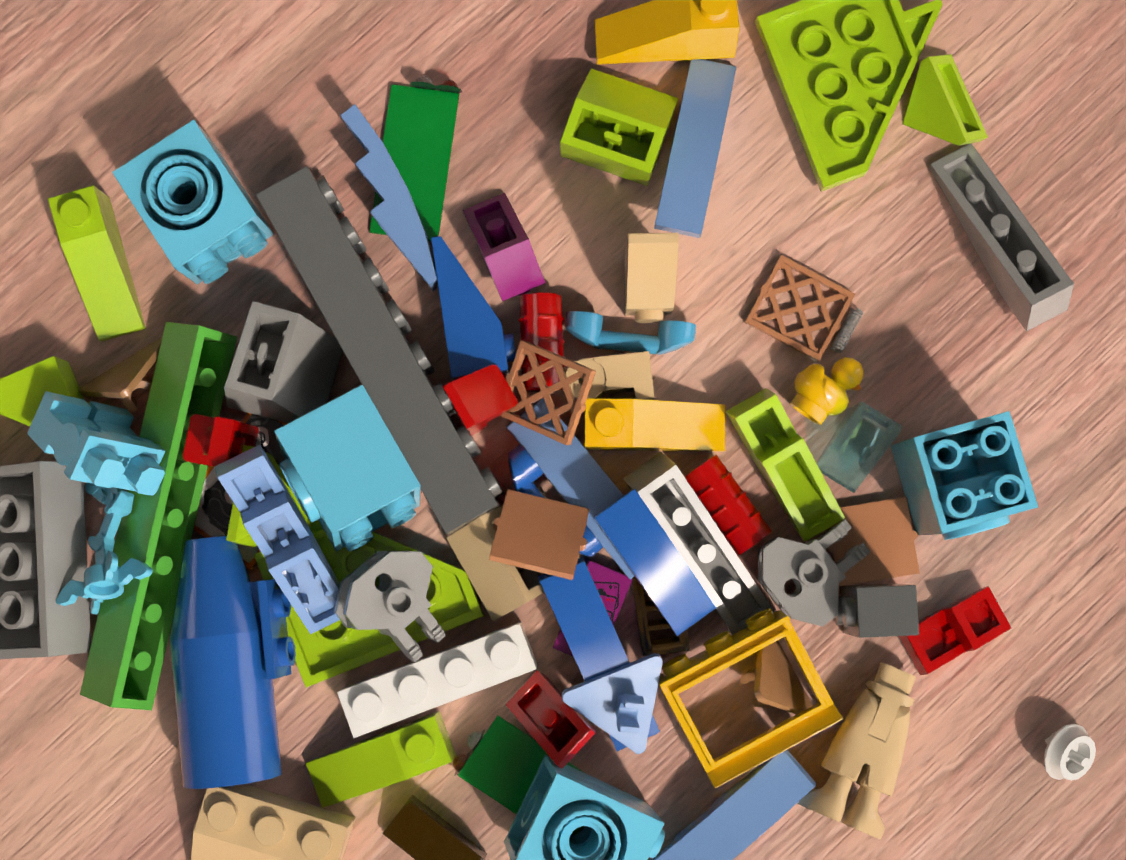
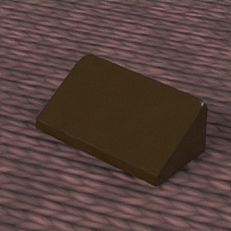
[382,794,487,860]

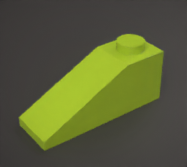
[48,185,146,342]
[306,711,456,808]

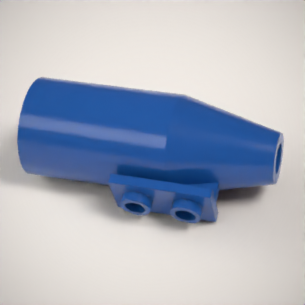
[170,536,296,789]

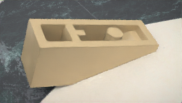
[624,233,679,323]

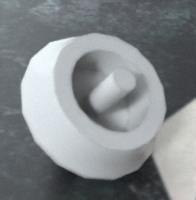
[1044,724,1096,781]

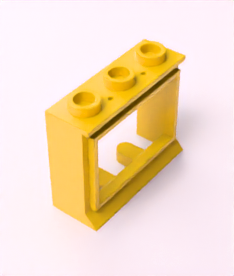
[658,608,843,789]

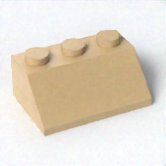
[191,784,356,860]

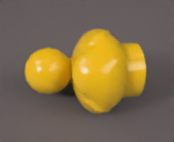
[790,357,864,425]

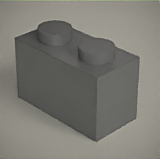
[835,583,919,638]

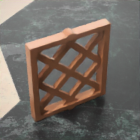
[744,255,855,362]
[500,340,596,445]

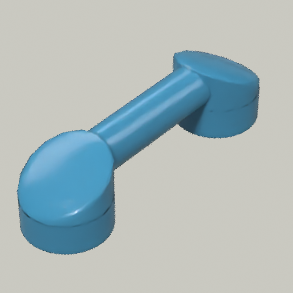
[565,311,696,355]

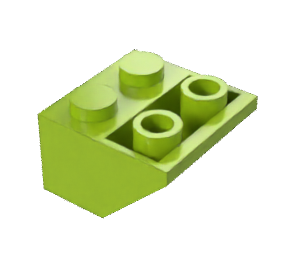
[560,68,678,186]

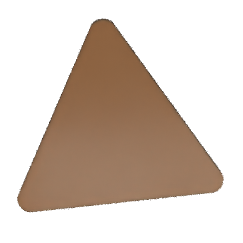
[78,337,162,412]
[740,640,813,714]

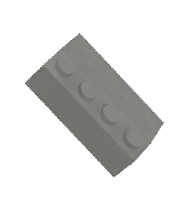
[0,461,91,659]

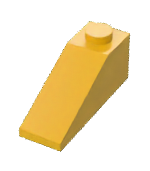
[595,0,740,65]
[584,398,725,452]

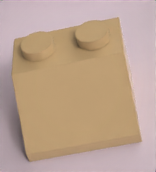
[446,486,581,621]

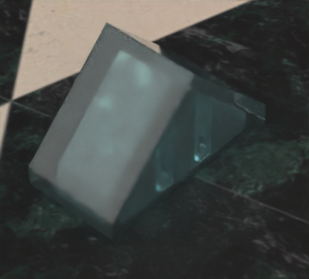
[816,401,903,493]

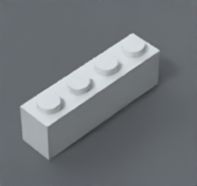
[337,621,538,738]

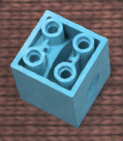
[112,120,274,284]
[275,385,421,552]
[891,411,1038,540]
[504,755,665,860]

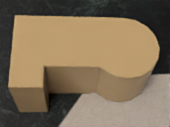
[565,351,655,400]

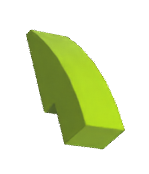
[726,388,845,542]

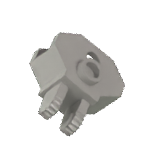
[757,519,870,627]
[334,551,446,663]

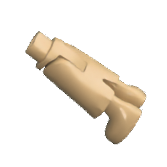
[797,662,916,840]

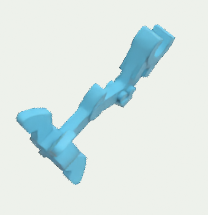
[56,483,153,615]

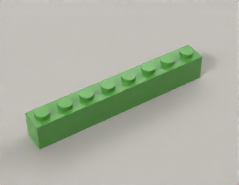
[80,322,237,711]

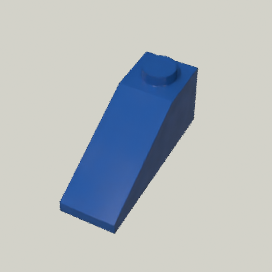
[431,236,516,381]

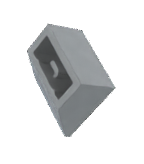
[224,301,343,423]

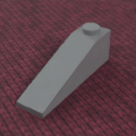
[930,143,1074,331]
[623,452,775,635]

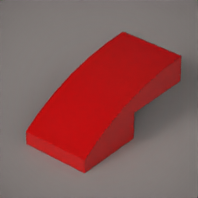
[899,586,1012,675]

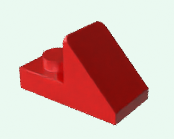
[443,364,518,436]
[183,414,259,467]
[505,670,596,769]

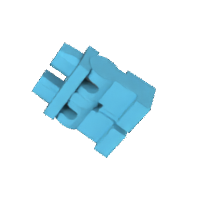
[27,391,165,496]

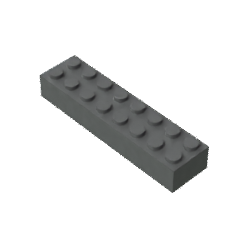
[256,166,504,535]

